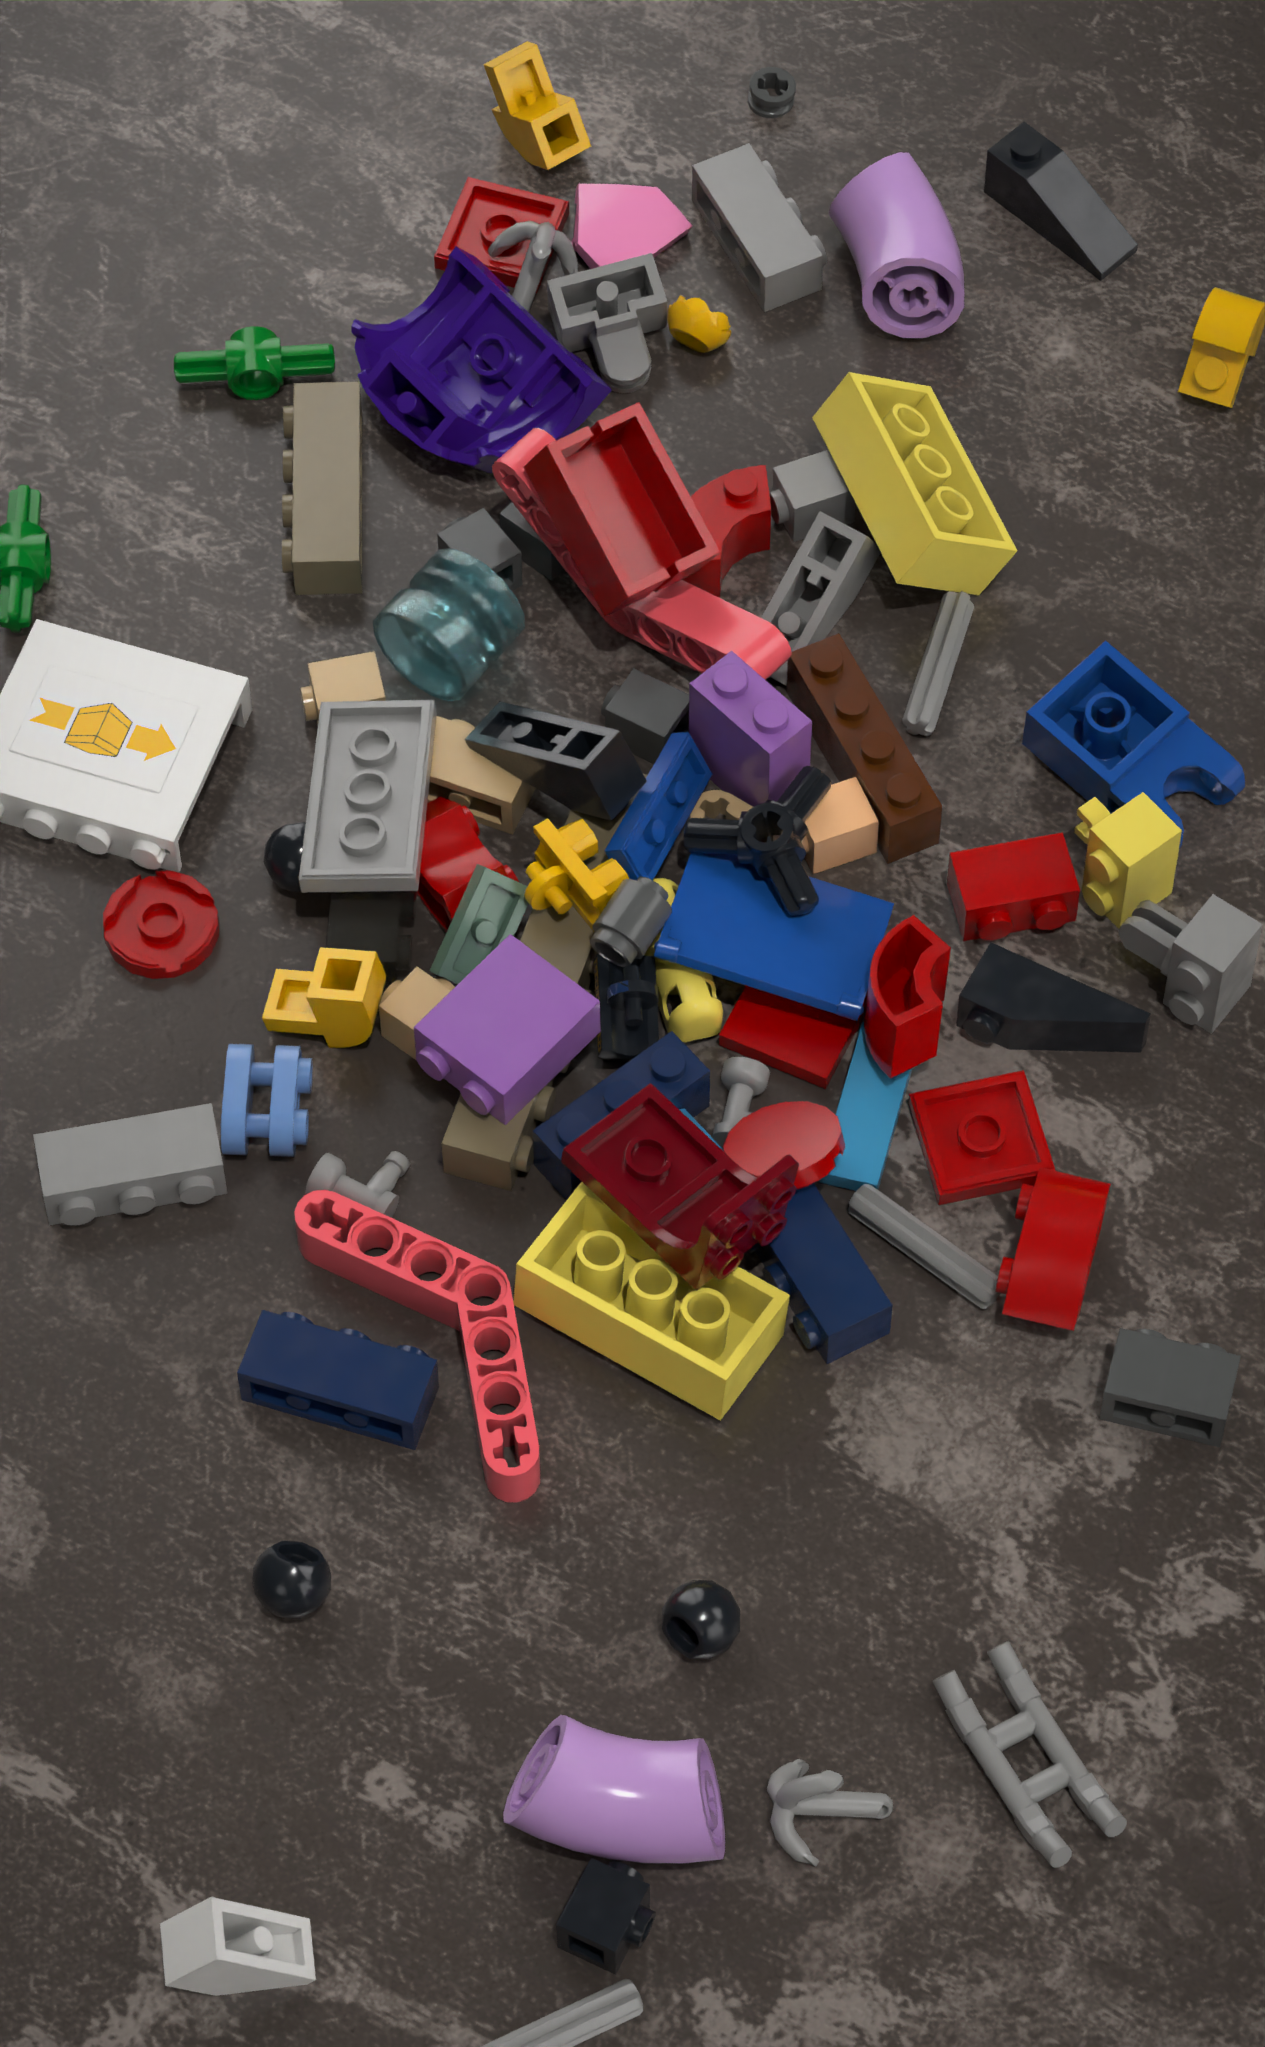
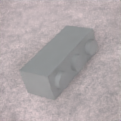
[692,143,827,312]
[33,1103,227,1225]

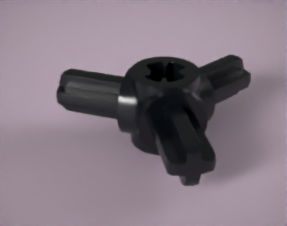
[684,766,832,916]

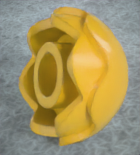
[667,295,731,353]

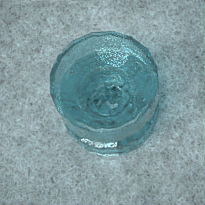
[373,548,525,701]

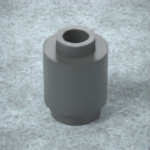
[590,876,672,967]

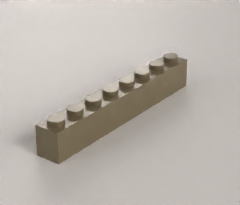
[441,773,648,1191]

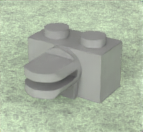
[547,253,667,393]
[1118,894,1263,1034]

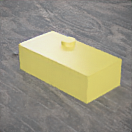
[812,372,1017,595]
[513,1182,790,1421]

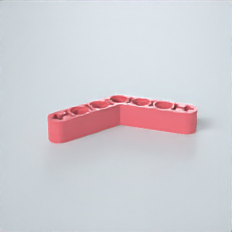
[492,428,792,680]
[294,1190,540,1503]

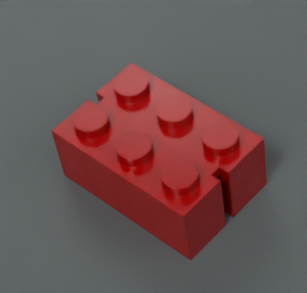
[524,402,721,617]

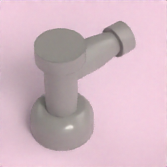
[712,1057,770,1147]
[305,1151,410,1218]

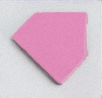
[571,184,692,269]

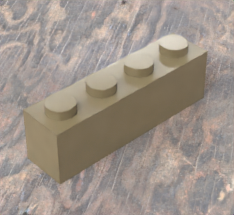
[282,382,362,595]

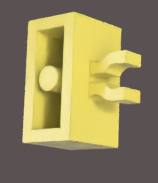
[1074,792,1182,929]

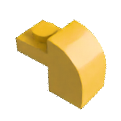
[483,41,591,170]
[1178,287,1265,408]
[262,947,386,1048]

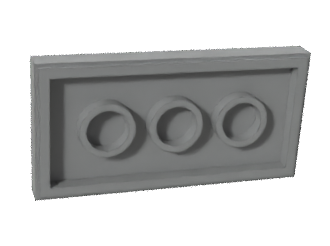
[299,700,437,893]

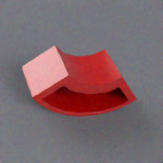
[682,465,771,598]
[415,796,525,932]
[864,915,951,1079]
[996,1167,1111,1331]

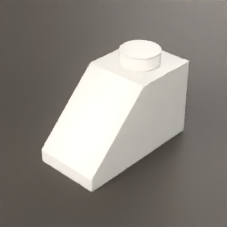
[160,1897,316,1996]

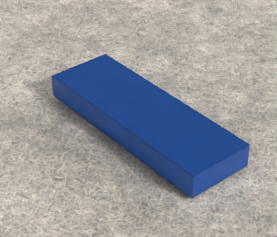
[605,732,713,881]

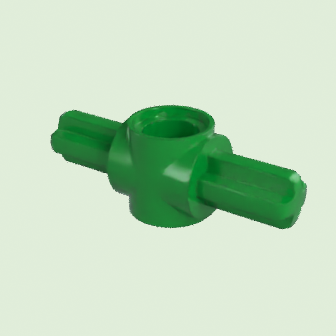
[173,326,335,400]
[0,484,51,633]

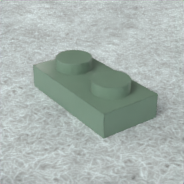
[429,864,529,984]

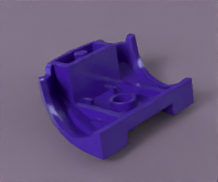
[351,246,612,473]

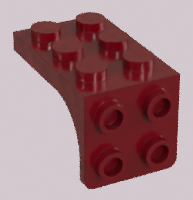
[561,1083,799,1290]

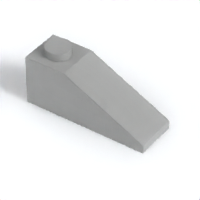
[761,511,881,686]

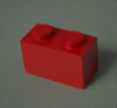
[947,832,1080,941]

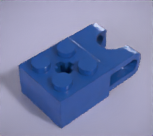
[1022,640,1245,849]

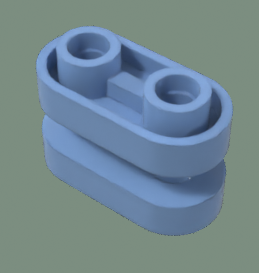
[221,1044,313,1157]

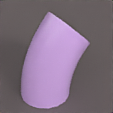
[829,152,964,338]
[503,1715,725,1863]

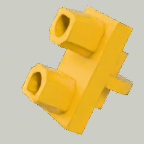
[524,818,629,932]

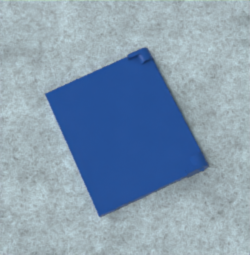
[654,852,894,1021]

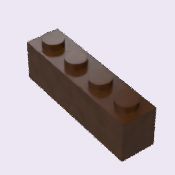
[786,633,942,864]

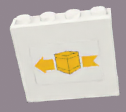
[0,619,252,873]

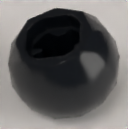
[263,822,306,892]
[252,1541,331,1619]
[662,1580,740,1659]

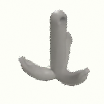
[488,221,578,312]
[767,1759,893,1867]

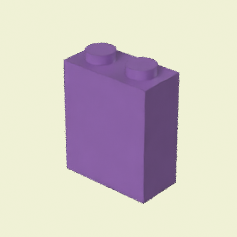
[689,651,812,807]
[414,934,601,1125]

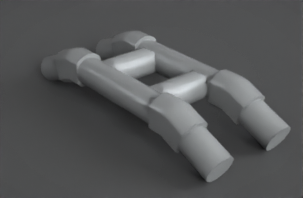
[932,1641,1127,1868]

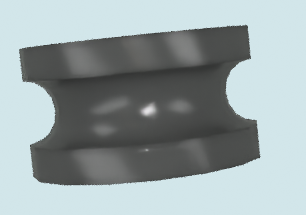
[747,67,796,118]

